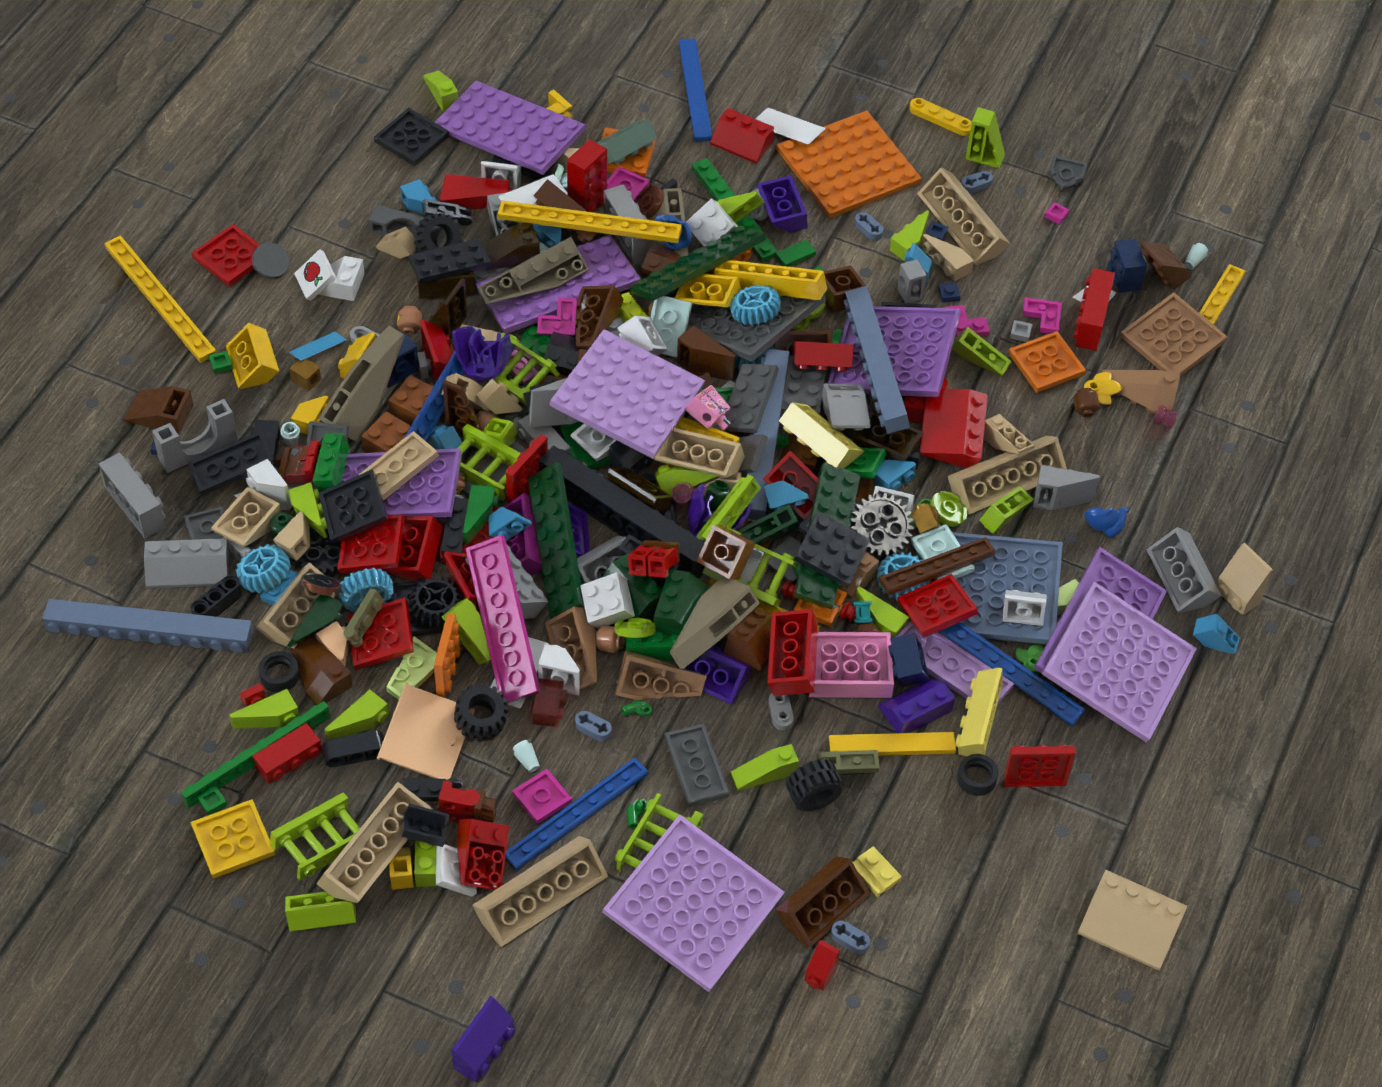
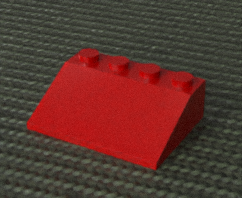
[919,389,988,468]

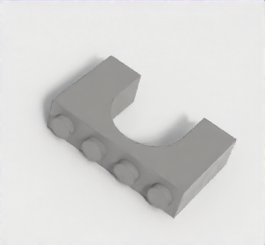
[152,399,238,473]

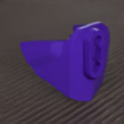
[452,326,513,383]
[688,484,753,537]

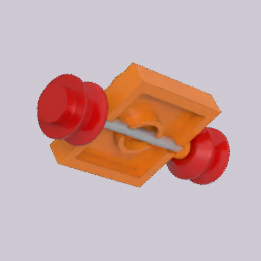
[781,579,856,627]

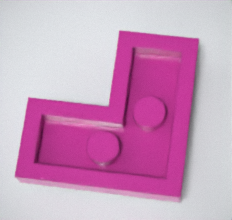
[537,297,577,337]
[1022,297,1062,334]
[945,305,990,339]

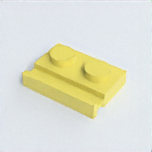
[853,846,902,898]

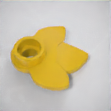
[1084,372,1122,405]

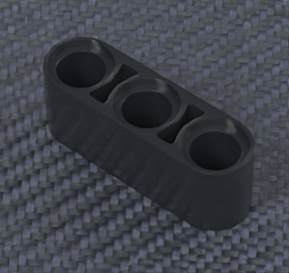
[190,575,242,617]
[322,731,384,767]

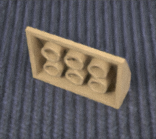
[1077,870,1187,971]

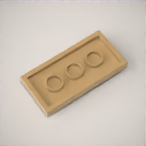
[357,431,439,501]

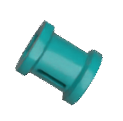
[853,601,873,623]

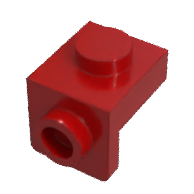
[239,683,266,707]

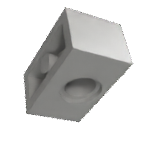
[897,259,927,303]

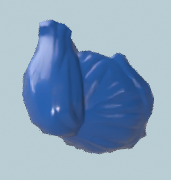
[655,214,692,249]
[1084,506,1129,538]

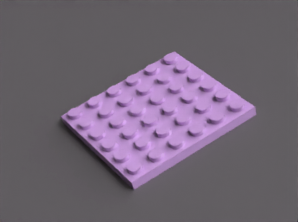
[549,329,705,459]
[1042,582,1197,742]
[602,815,785,992]

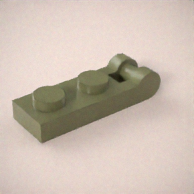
[344,588,385,647]
[818,750,880,774]

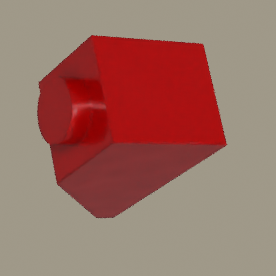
[804,940,840,991]

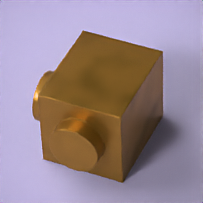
[290,359,321,391]
[911,503,941,534]

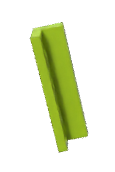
[696,474,761,541]

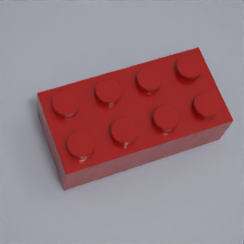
[567,139,608,213]
[1073,268,1115,351]
[768,609,818,696]

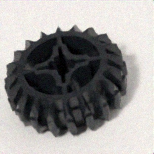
[409,576,464,628]

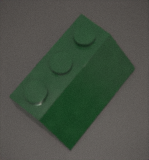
[601,553,663,621]
[654,569,710,635]

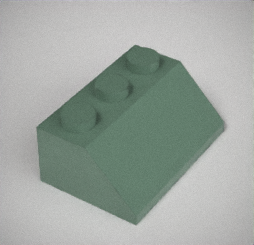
[596,119,658,164]

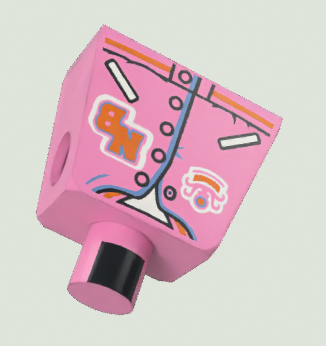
[685,385,732,431]

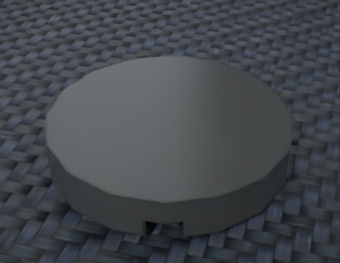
[252,242,289,279]

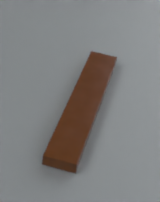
[879,537,996,596]

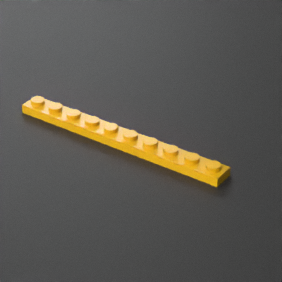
[497,200,682,243]
[104,235,216,363]

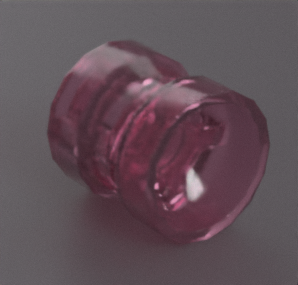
[1153,405,1178,429]
[672,482,694,503]

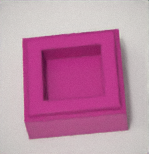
[1045,202,1070,225]

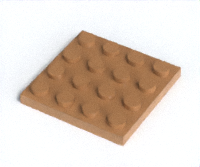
[1120,292,1228,376]

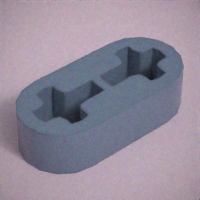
[961,171,993,194]
[855,212,883,241]
[575,711,612,741]
[831,921,870,955]

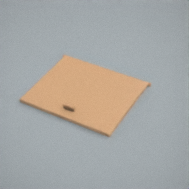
[377,682,475,780]

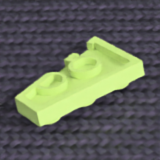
[387,636,437,700]

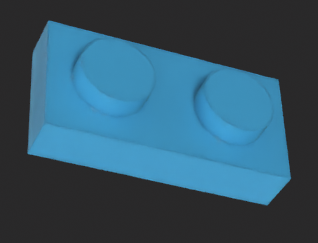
[260,569,298,605]

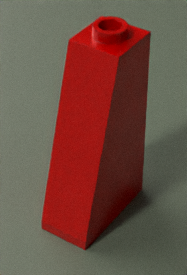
[439,174,513,210]

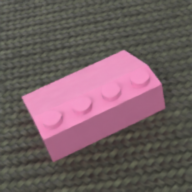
[809,632,894,698]

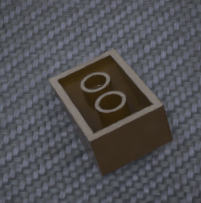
[483,223,540,270]
[428,278,467,341]
[853,410,923,461]

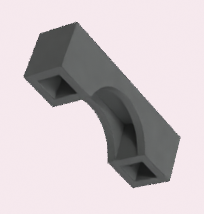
[368,205,446,247]

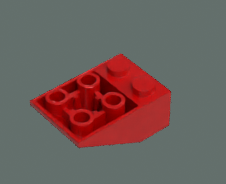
[456,819,510,890]

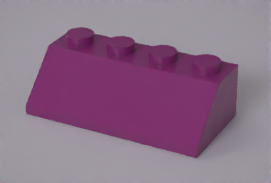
[503,493,542,576]

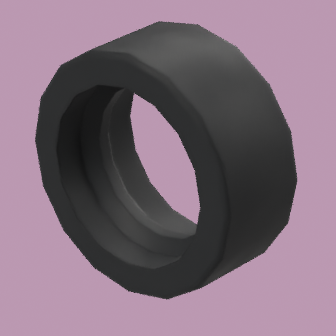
[258,651,299,692]
[957,754,999,796]

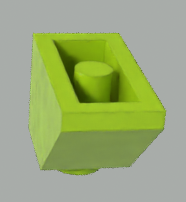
[483,417,518,446]

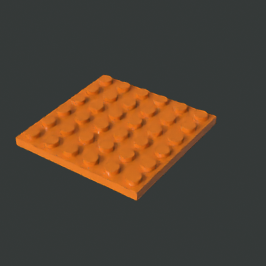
[776,110,922,219]

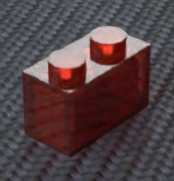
[532,678,567,727]

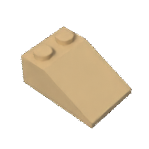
[211,487,281,547]
[1216,543,1273,616]

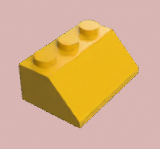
[675,274,742,307]
[225,323,279,389]

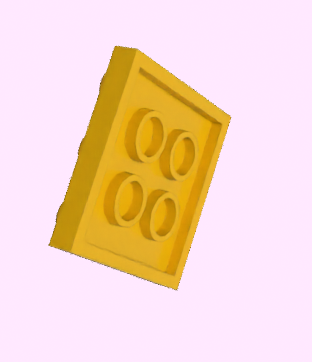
[191,799,275,879]

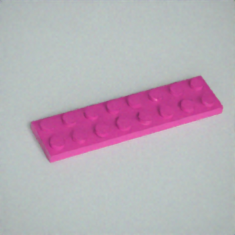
[466,535,541,704]

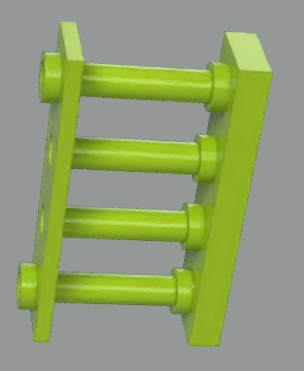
[482,332,560,406]
[458,424,520,501]
[703,528,798,608]
[270,792,360,881]
[615,793,703,872]

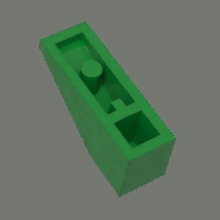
[463,485,499,545]

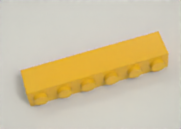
[714,260,827,300]

